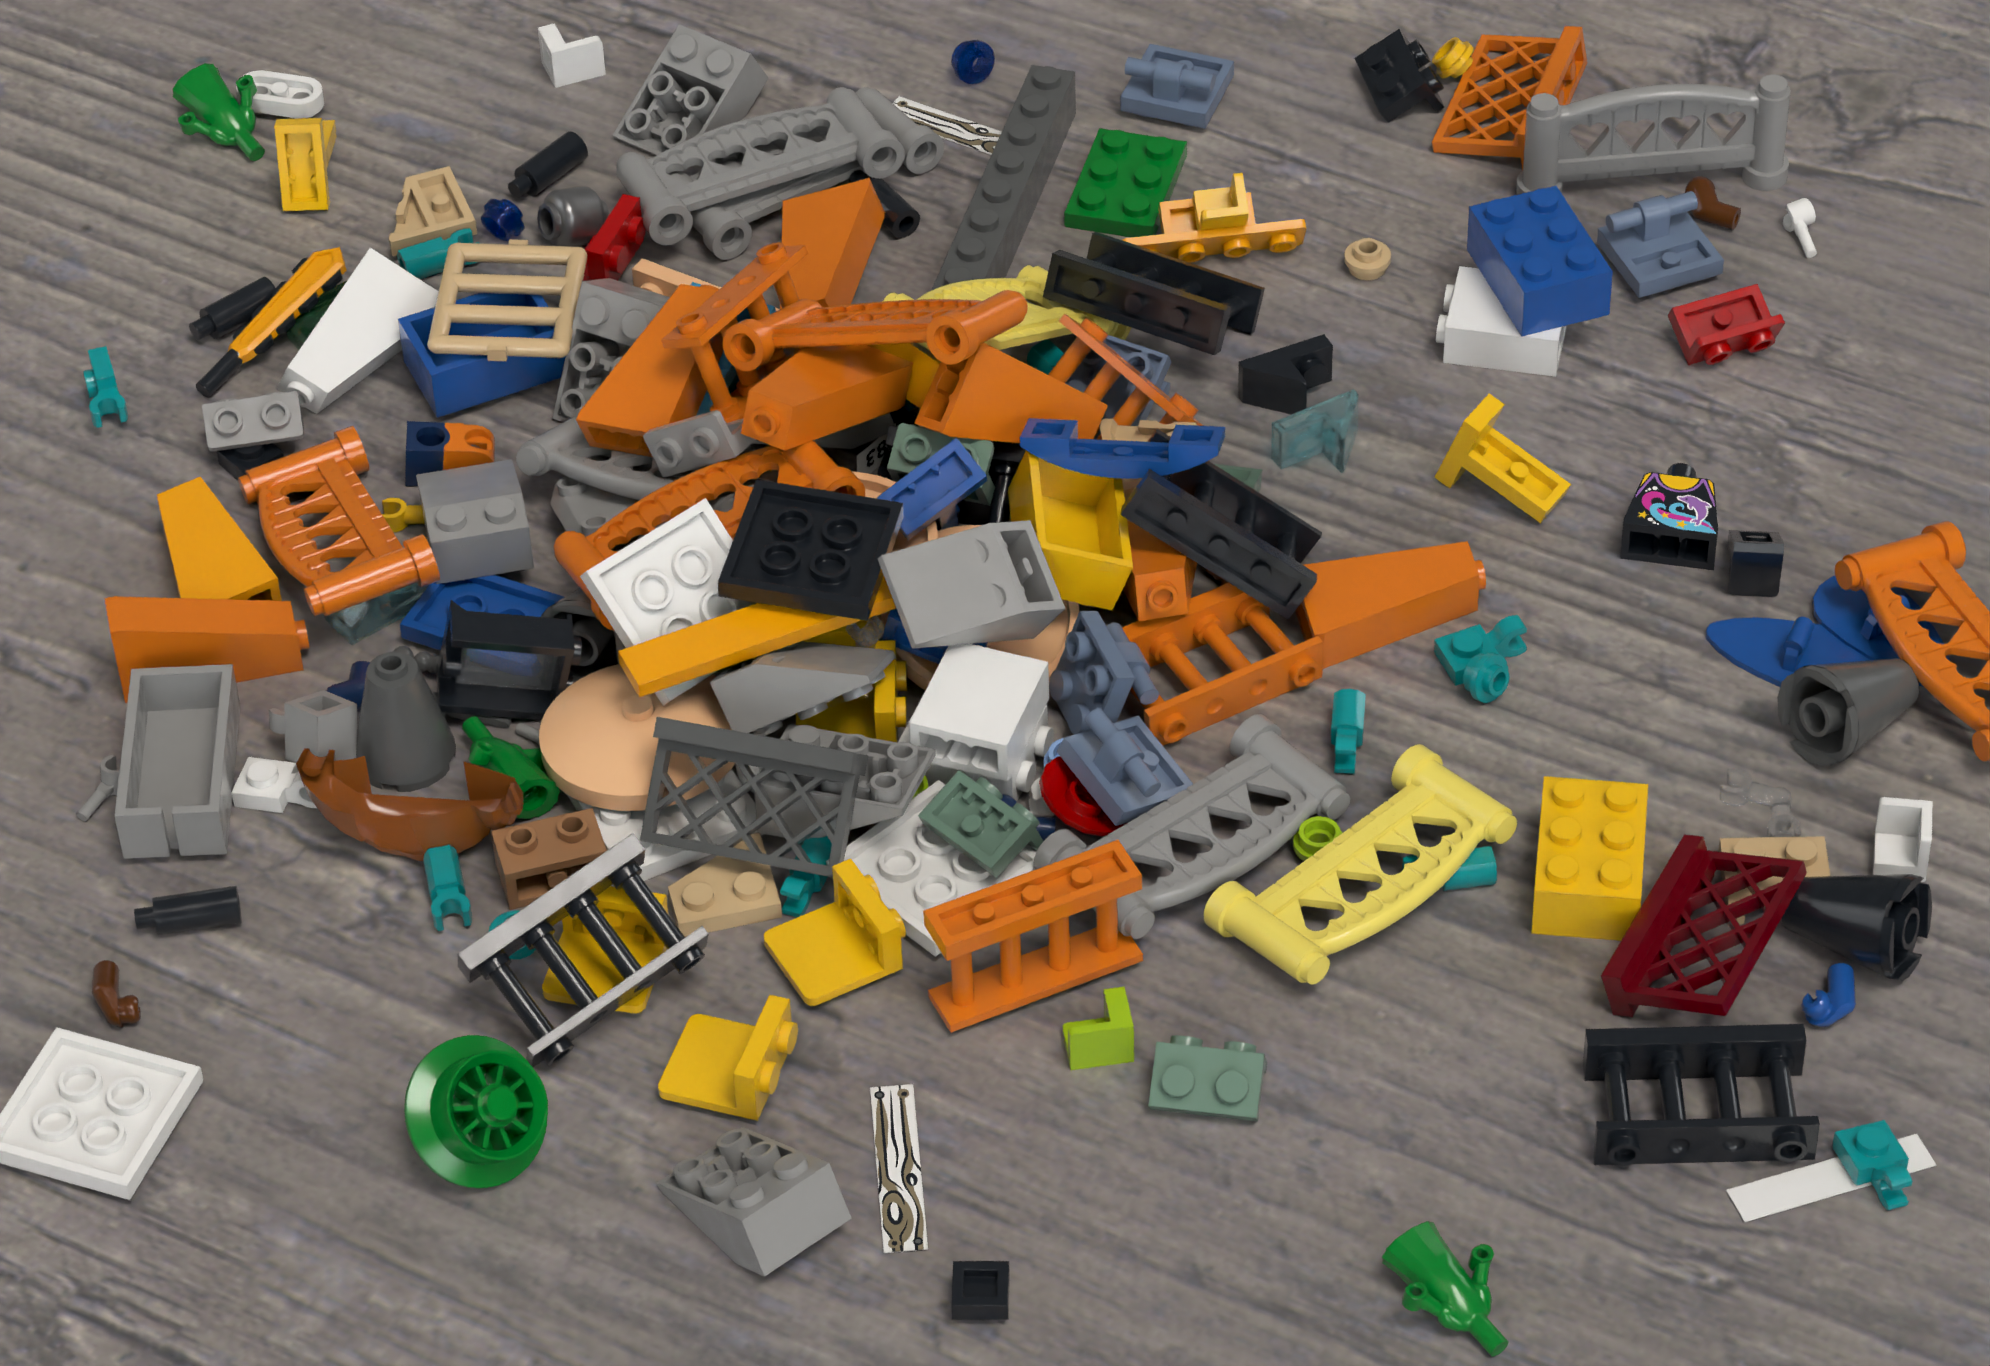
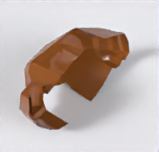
[296,748,523,861]

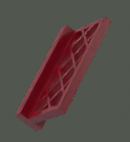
[1601,834,1807,1017]

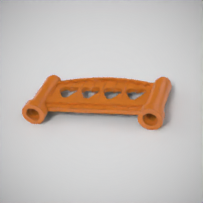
[723,290,1028,371]
[238,426,440,616]
[554,440,865,631]
[1835,521,1990,761]

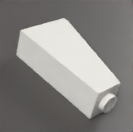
[276,248,439,414]

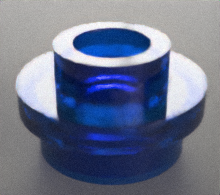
[951,40,995,84]
[481,199,525,241]

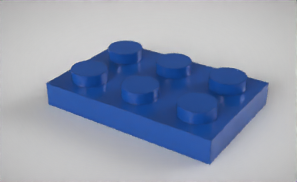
[400,575,564,675]

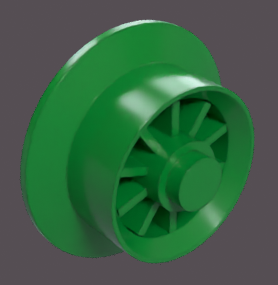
[404,1035,548,1189]

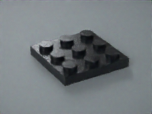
[718,479,903,621]

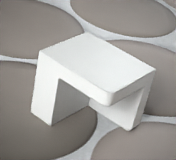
[538,23,606,88]
[1873,797,1933,882]

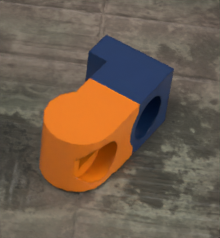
[405,421,495,486]

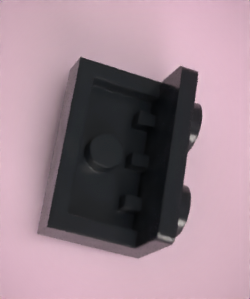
[1354,29,1445,123]

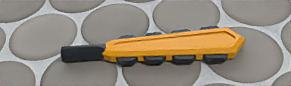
[196,247,347,398]

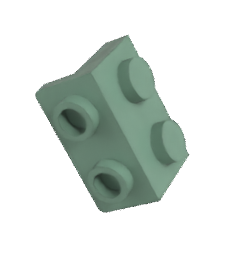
[1148,1035,1267,1122]

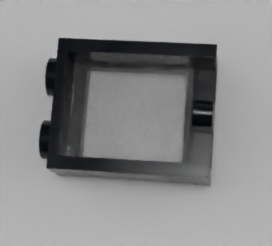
[436,600,582,720]

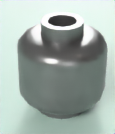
[537,186,609,247]

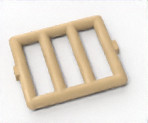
[427,239,587,361]

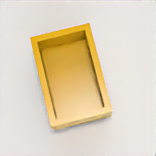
[1008,450,1133,610]
[1531,776,1648,941]

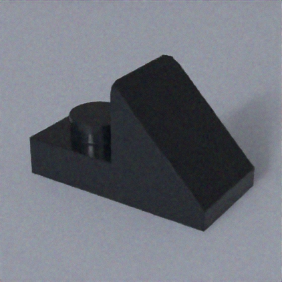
[1238,334,1333,417]
[1728,530,1784,597]

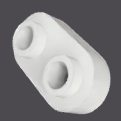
[236,70,324,119]

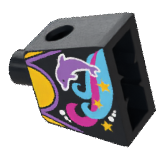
[1620,463,1718,570]

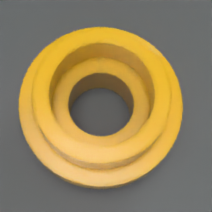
[1432,37,1474,79]

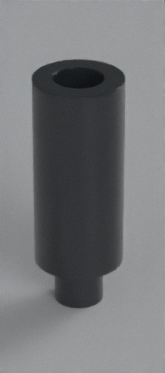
[508,131,588,198]
[849,170,920,238]
[189,277,276,340]
[134,886,242,935]

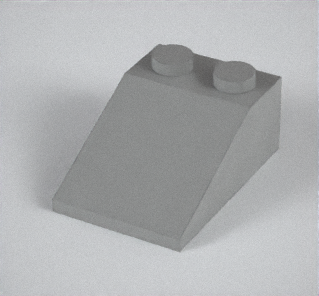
[416,459,534,584]

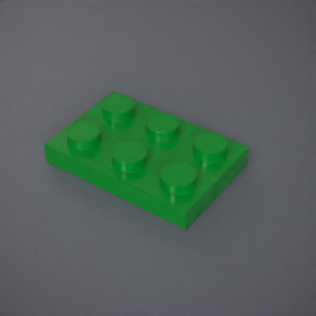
[1064,128,1187,237]

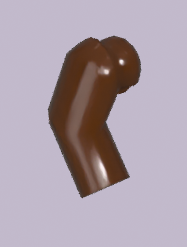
[1685,176,1741,230]
[92,960,141,1028]

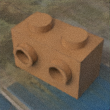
[491,808,607,910]

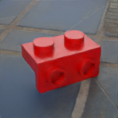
[583,194,646,281]
[1667,284,1785,365]

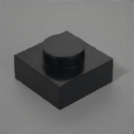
[217,443,284,480]
[951,1261,1010,1320]

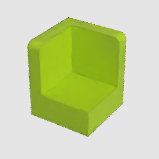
[1062,986,1134,1070]

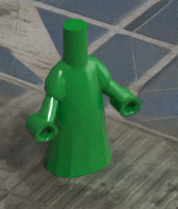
[173,63,265,161]
[462,716,560,819]
[1382,1221,1509,1357]

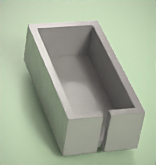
[114,664,241,859]

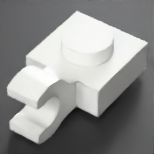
[231,757,317,813]

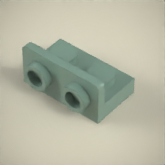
[887,423,995,506]
[918,770,1043,878]

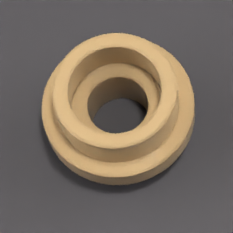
[1344,238,1391,280]

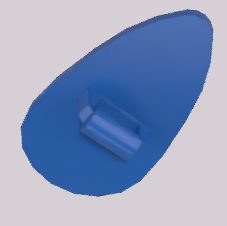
[1812,576,1951,687]
[1706,617,1870,687]

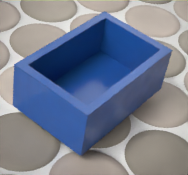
[1467,186,1613,337]
[398,293,566,418]

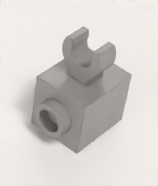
[269,690,357,763]

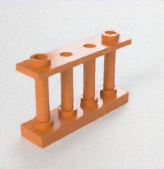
[661,242,808,423]
[1048,314,1204,440]
[1122,583,1323,746]
[923,840,1143,1033]

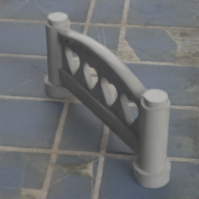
[1516,74,1791,195]
[616,87,905,245]
[669,87,944,260]
[516,405,779,512]
[1034,714,1350,939]

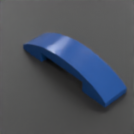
[1020,418,1225,479]

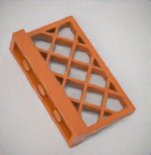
[1432,26,1587,170]

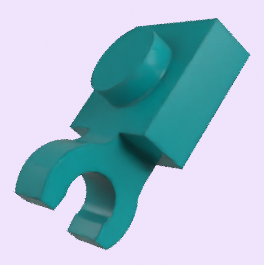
[83,346,128,428]
[1434,615,1527,686]
[1832,1120,1913,1210]

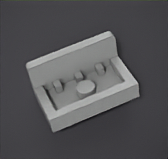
[202,391,304,452]
[643,410,756,478]

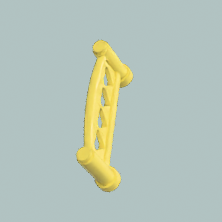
[882,265,1131,350]
[1204,744,1517,985]

